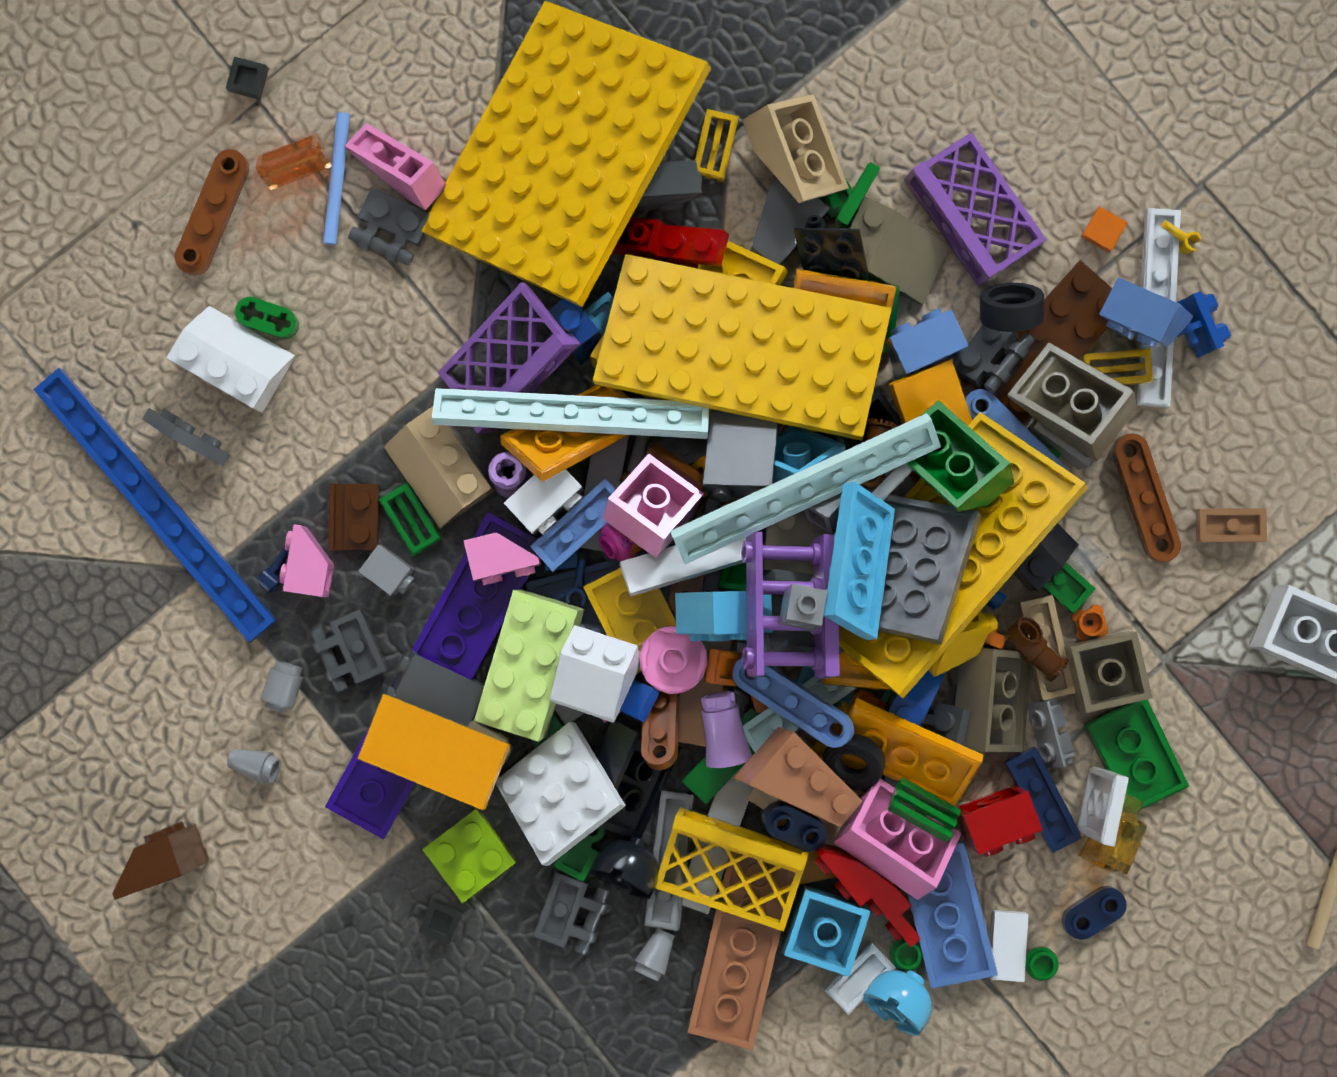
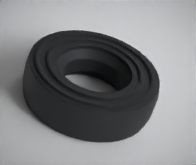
[822,734,885,790]

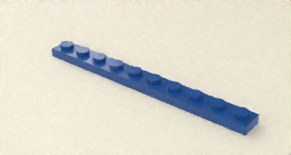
[33,368,277,642]

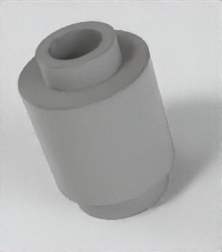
[261,660,303,712]

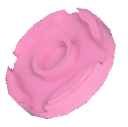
[639,626,707,694]

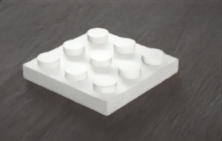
[496,722,626,866]

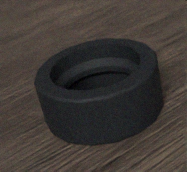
[980,282,1045,332]

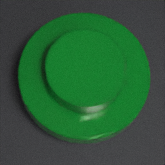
[889,937,923,971]
[1025,946,1059,981]

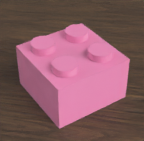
[602,454,704,559]

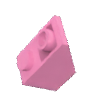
[280,524,334,597]
[464,532,542,586]

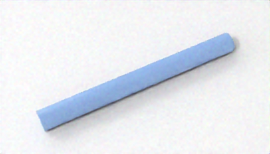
[323,112,350,246]

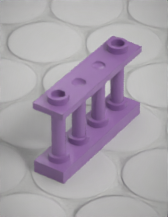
[741,532,840,678]

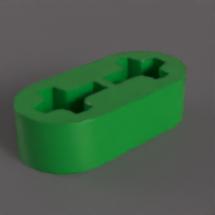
[235,297,299,339]

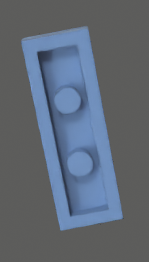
[530,478,616,572]

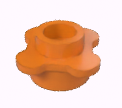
[1071,604,1108,641]

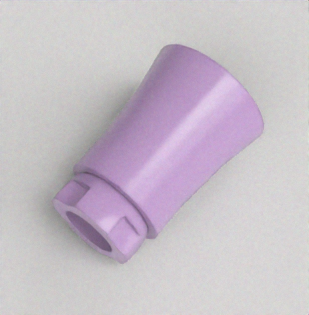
[488,452,534,498]
[701,691,752,768]

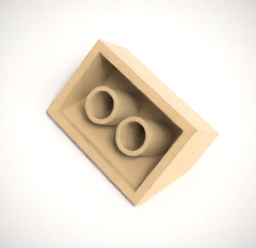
[384,406,495,529]

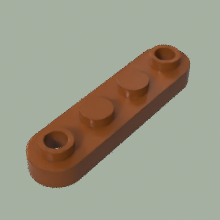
[175,149,249,276]
[1112,433,1181,562]
[641,677,679,770]

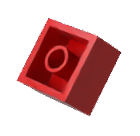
[956,785,1043,857]

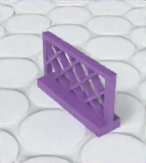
[904,132,1047,287]
[438,283,580,434]

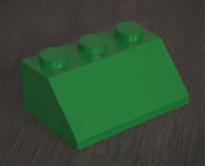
[906,400,1014,511]

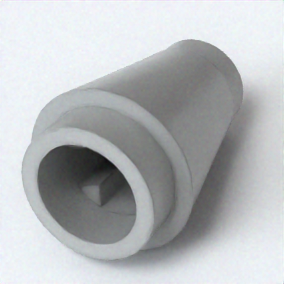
[227,748,281,785]
[634,928,675,981]

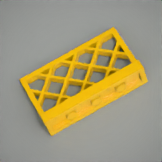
[655,807,809,932]

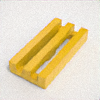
[695,109,739,183]
[1082,348,1153,385]

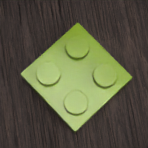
[422,808,517,903]

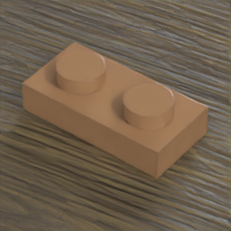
[1196,508,1267,542]

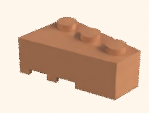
[734,726,862,827]

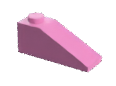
[345,123,446,210]

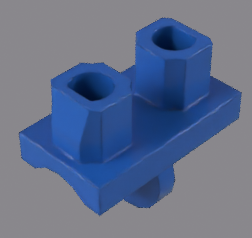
[1176,291,1231,358]

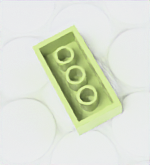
[474,589,585,742]

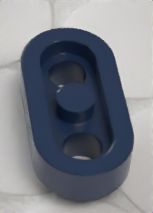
[762,801,827,852]
[1062,886,1127,940]

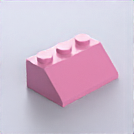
[834,778,962,900]

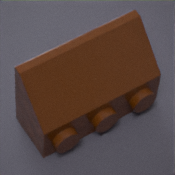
[112,821,208,900]

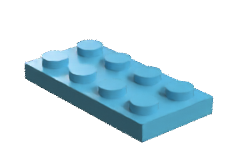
[823,482,895,640]

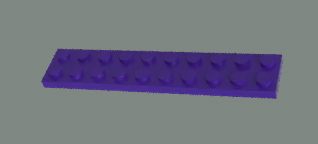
[325,512,540,840]

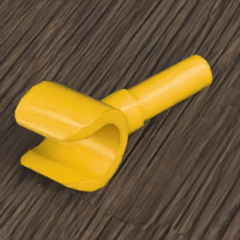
[1161,220,1201,255]

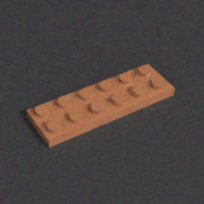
[687,852,795,1050]

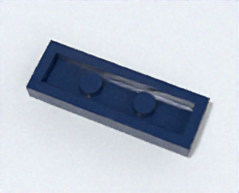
[1004,747,1083,853]

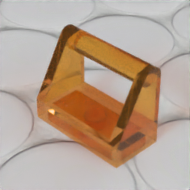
[256,133,331,190]

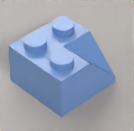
[1099,277,1193,348]
[885,308,969,380]

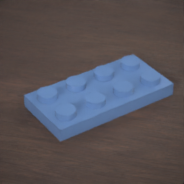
[907,840,998,989]

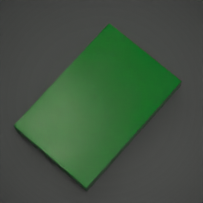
[1083,699,1190,815]

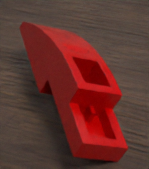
[612,217,729,269]
[814,844,921,947]

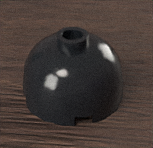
[590,837,659,899]

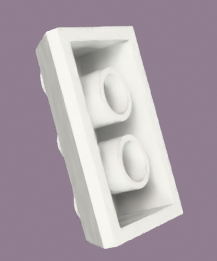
[166,306,296,413]

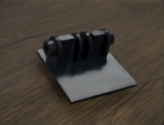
[794,215,870,282]

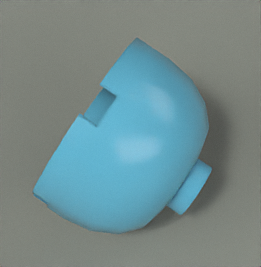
[863,970,932,1036]

